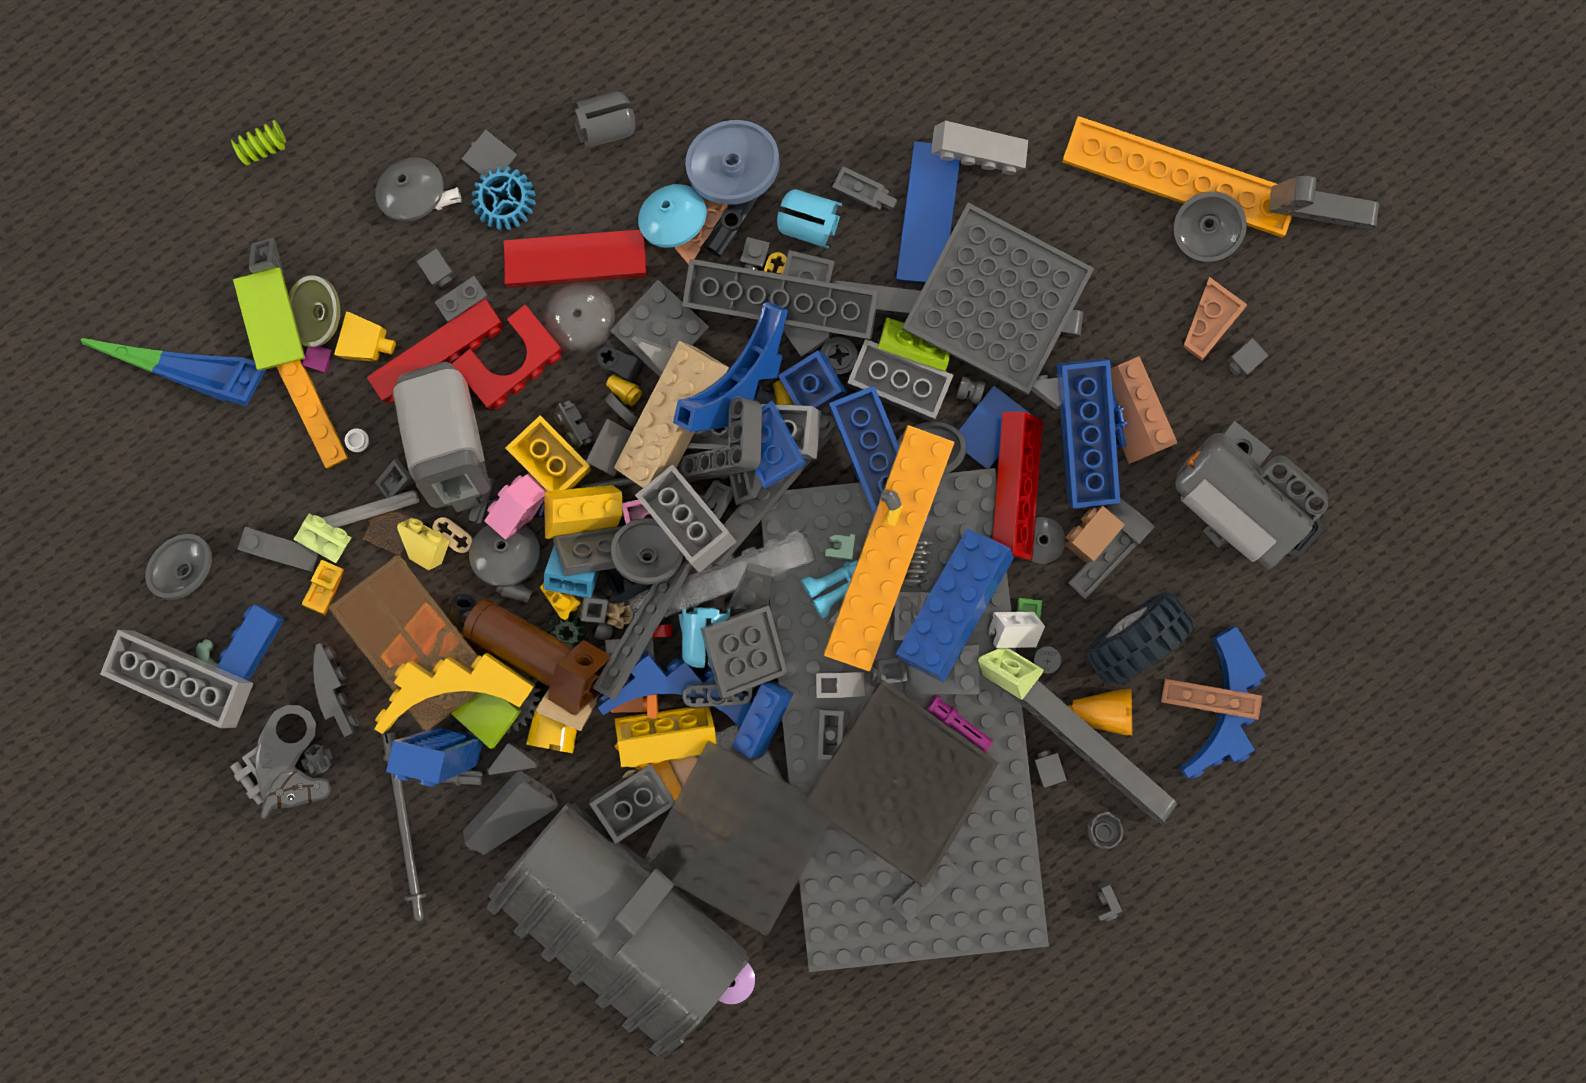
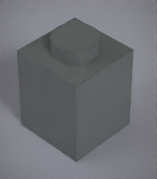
[417,248,456,289]
[1226,338,1268,378]
[576,592,608,623]
[1032,749,1067,788]

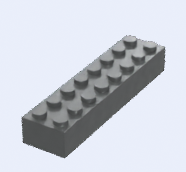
[682,259,879,340]

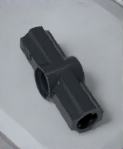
[704,197,759,258]

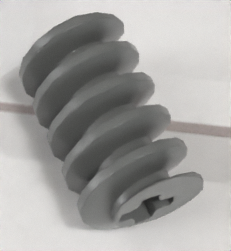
[902,538,933,588]

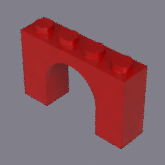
[452,305,564,410]

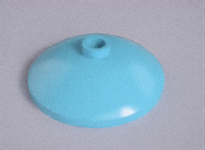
[638,184,707,248]

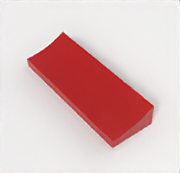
[504,230,648,288]
[992,412,1043,560]

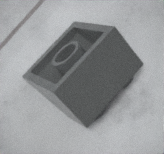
[586,419,632,478]

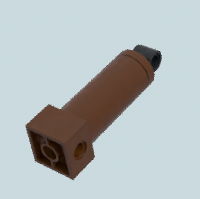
[449,594,611,715]

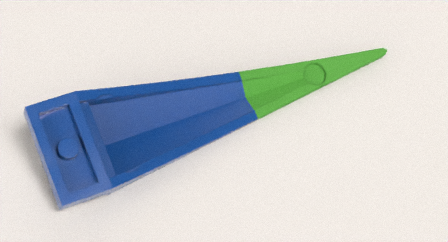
[81,338,266,406]

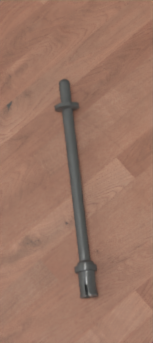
[381,732,427,921]

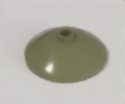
[288,275,341,347]

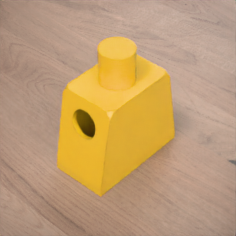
[334,311,396,362]

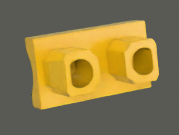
[540,583,581,620]

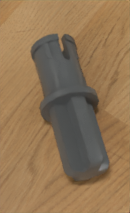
[469,478,496,523]
[440,770,484,786]

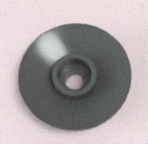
[1030,517,1066,564]

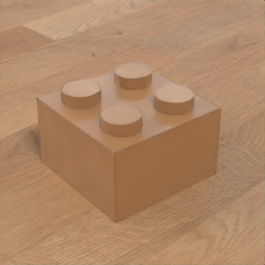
[1065,506,1125,563]

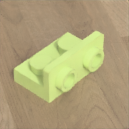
[294,514,351,563]

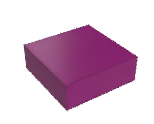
[302,346,334,373]

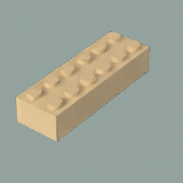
[614,341,729,488]

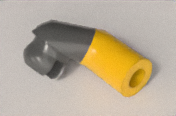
[880,489,903,527]

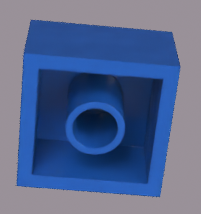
[778,351,848,410]

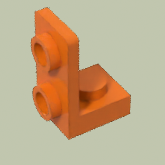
[611,694,658,718]

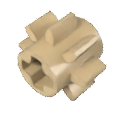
[606,601,635,629]

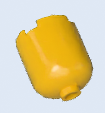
[526,703,577,753]

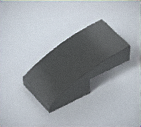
[1106,498,1155,544]

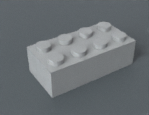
[846,339,953,422]
[635,464,737,573]

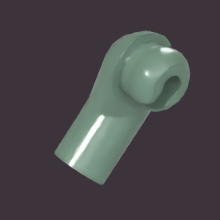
[196,639,219,668]

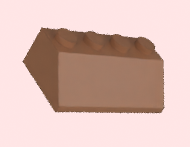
[1111,356,1177,464]

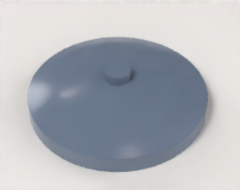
[685,120,780,205]

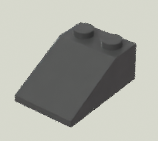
[904,645,980,695]
[589,763,677,844]

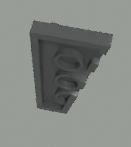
[725,563,772,617]

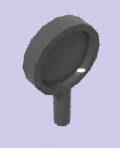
[605,392,639,427]

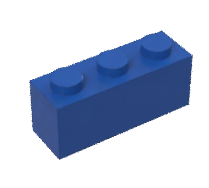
[217,604,285,680]
[732,681,794,759]

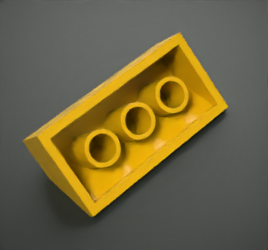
[615,706,717,767]

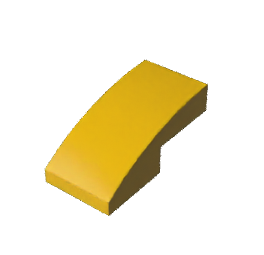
[302,560,344,615]

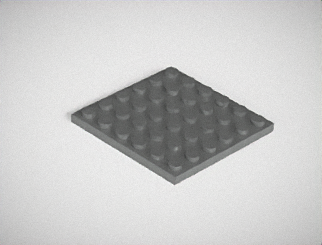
[902,203,1094,395]

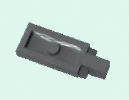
[832,166,897,211]

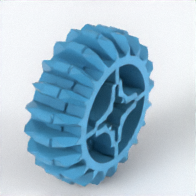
[472,166,536,230]

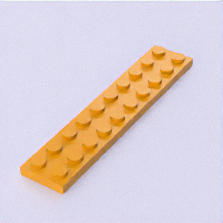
[1062,116,1292,238]
[824,425,954,671]

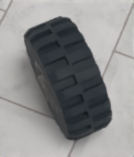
[1085,592,1194,686]

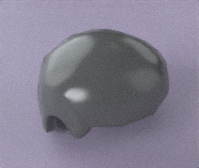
[1087,812,1123,850]

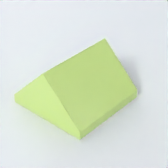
[978,648,1043,700]

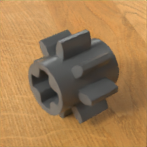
[301,744,333,774]

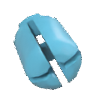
[777,189,842,249]
[682,608,730,668]

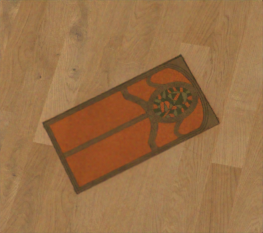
[328,554,479,731]

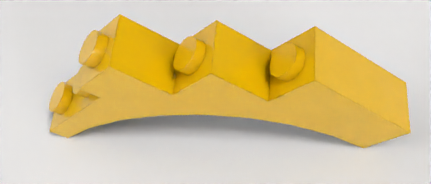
[374,653,535,734]

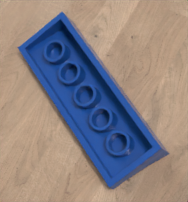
[896,142,960,284]

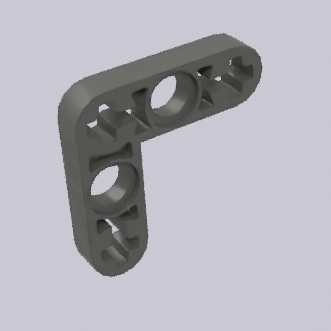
[682,682,752,707]

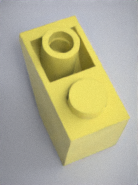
[397,518,450,570]

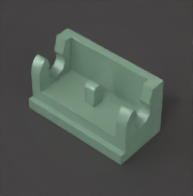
[824,534,855,561]

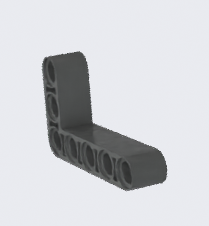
[1268,176,1379,229]
[676,397,762,483]

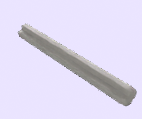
[323,490,419,528]

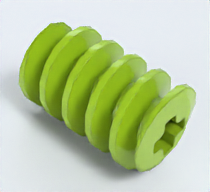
[231,120,286,166]

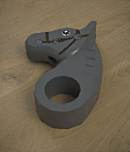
[255,705,331,819]

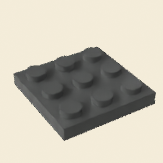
[610,280,710,377]
[700,604,788,699]

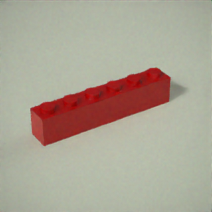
[367,299,504,404]

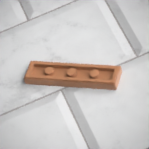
[1161,679,1262,720]

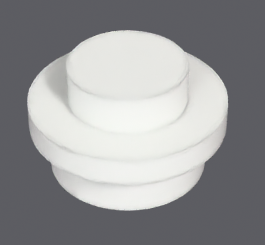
[345,429,369,452]

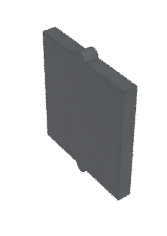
[462,129,517,178]

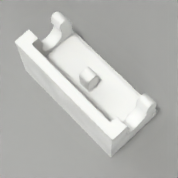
[988,612,1045,648]

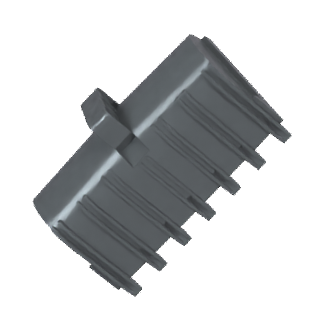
[486,803,749,1056]

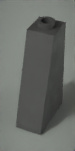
[463,770,558,855]

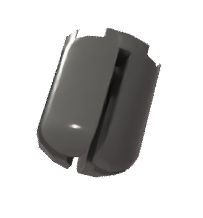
[571,91,636,150]

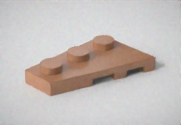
[674,197,730,266]
[1183,277,1247,361]

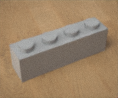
[931,121,1028,175]

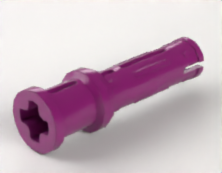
[925,694,994,752]

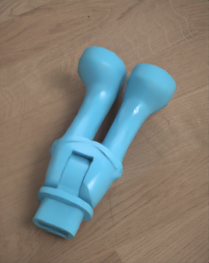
[801,560,858,620]

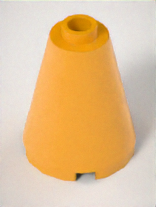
[1068,688,1132,736]

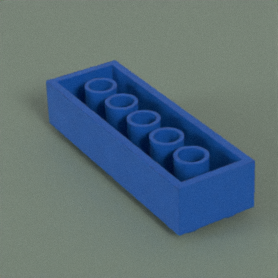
[1056,358,1120,508]
[829,385,929,523]
[896,528,1014,683]

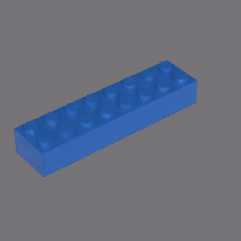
[386,727,483,787]

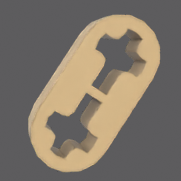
[432,518,473,553]

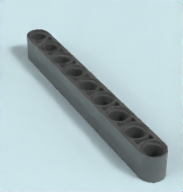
[1007,680,1177,824]

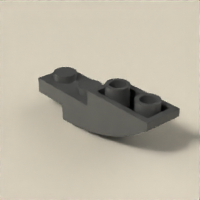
[313,643,359,737]

